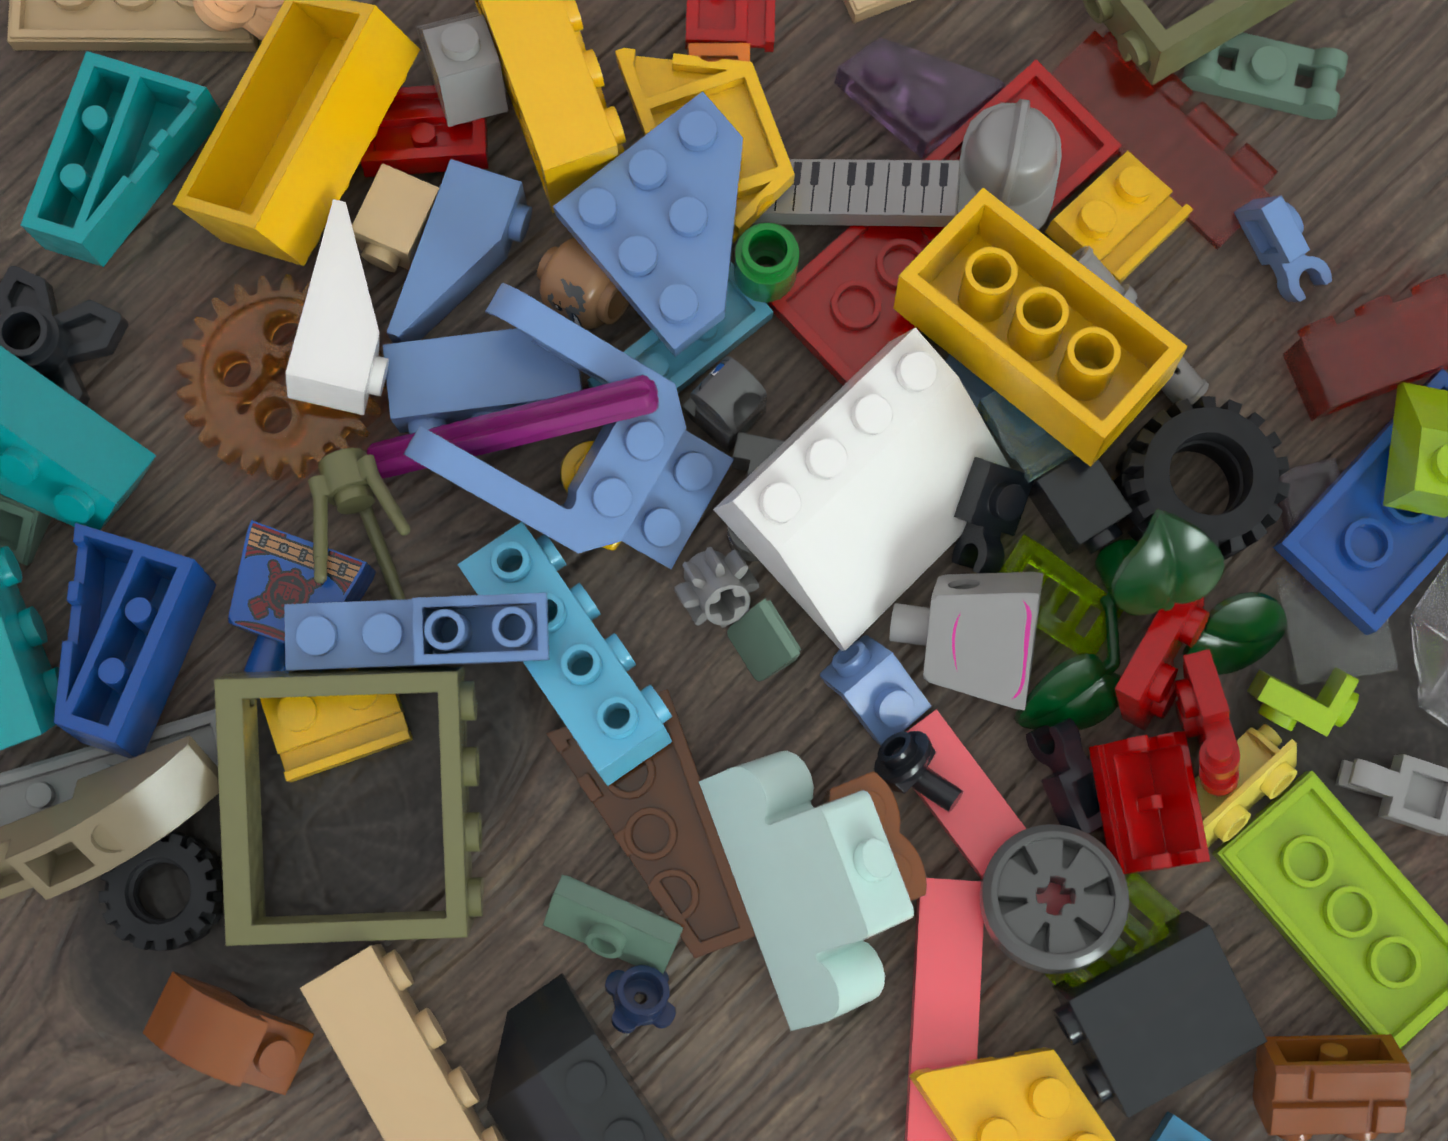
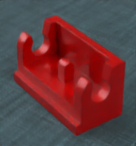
[1089,731,1210,875]

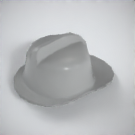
[958,99,1062,230]

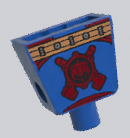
[228,520,376,672]

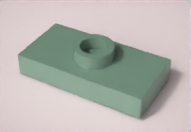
[543,875,683,974]

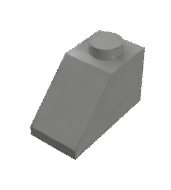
[416,12,508,127]

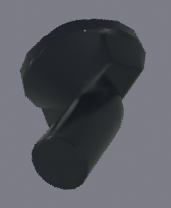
[874,731,963,812]

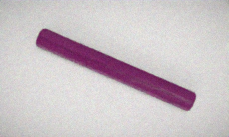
[367,375,659,479]

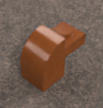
[143,971,314,1095]

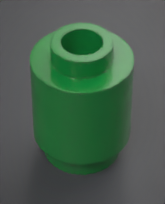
[734,223,799,302]

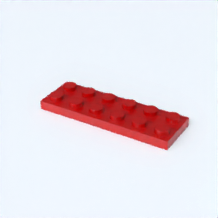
[767,59,1122,386]

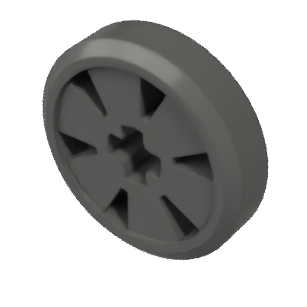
[980,824,1129,974]

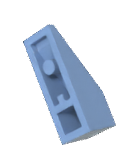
[386,159,532,343]

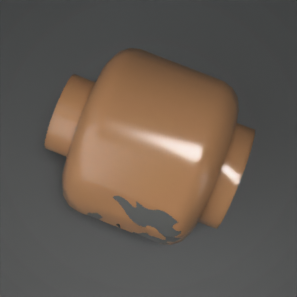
[537,237,629,330]

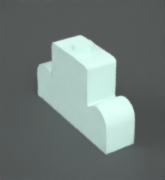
[699,751,914,1031]

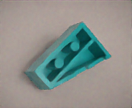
[20,51,222,267]
[0,346,156,530]

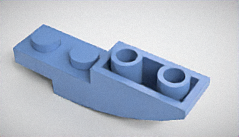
[284,593,550,671]

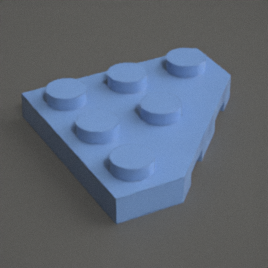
[553,91,743,357]

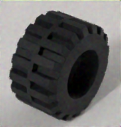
[1113,396,1290,560]

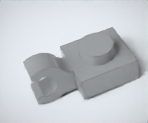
[1335,754,1448,836]

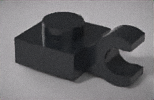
[952,457,1035,574]
[1026,718,1103,834]

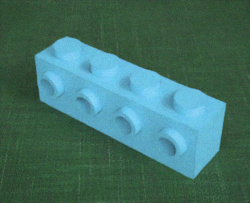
[457,522,672,786]

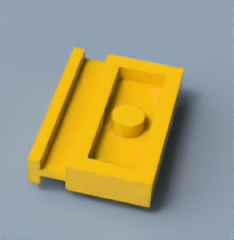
[1045,150,1194,283]
[260,668,413,783]

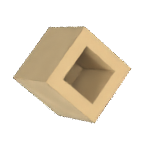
[352,163,439,272]

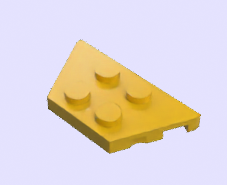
[615,48,795,243]
[909,1047,1116,1141]

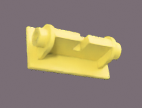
[1195,724,1297,847]

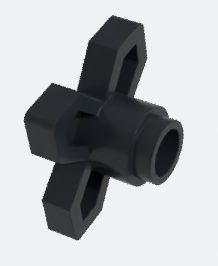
[0,266,128,406]

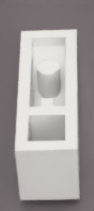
[285,199,389,415]

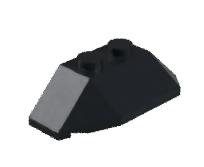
[486,973,674,1141]

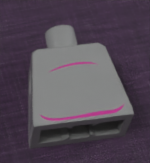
[889,572,1044,710]

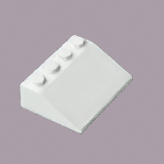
[713,327,1010,651]

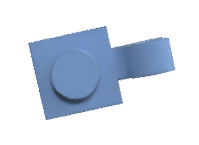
[1234,195,1332,302]

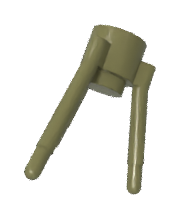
[308,448,410,600]

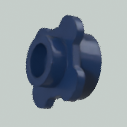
[605,965,676,1034]

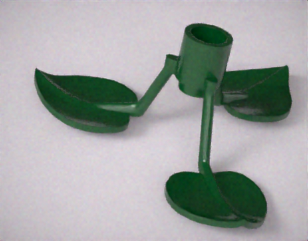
[1014,509,1288,730]

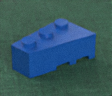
[54,523,217,759]

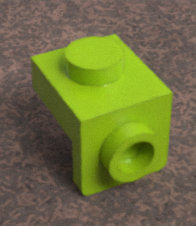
[1247,667,1359,737]

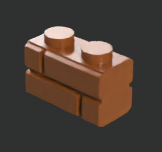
[1252,1034,1411,1141]

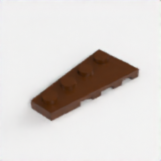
[546,689,756,958]

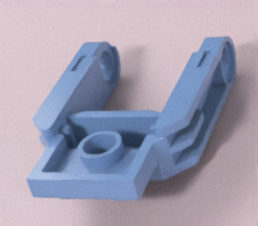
[404,283,734,569]

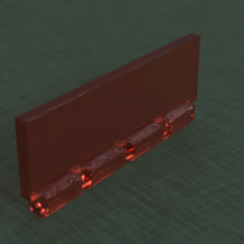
[1051,30,1279,250]

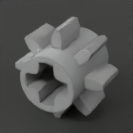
[674,547,759,628]

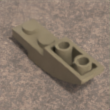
[0,736,219,900]

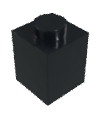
[1029,456,1133,555]

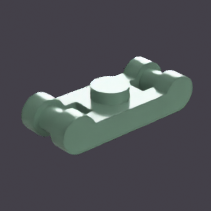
[1182,32,1348,120]

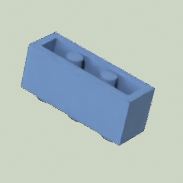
[383,321,583,434]

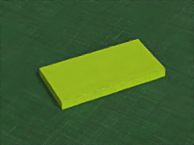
[1211,770,1448,1049]

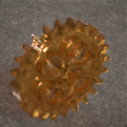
[176,274,387,480]

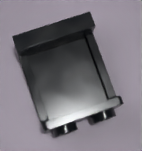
[1052,911,1267,1118]

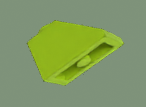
[1383,382,1448,518]

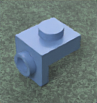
[820,635,932,745]

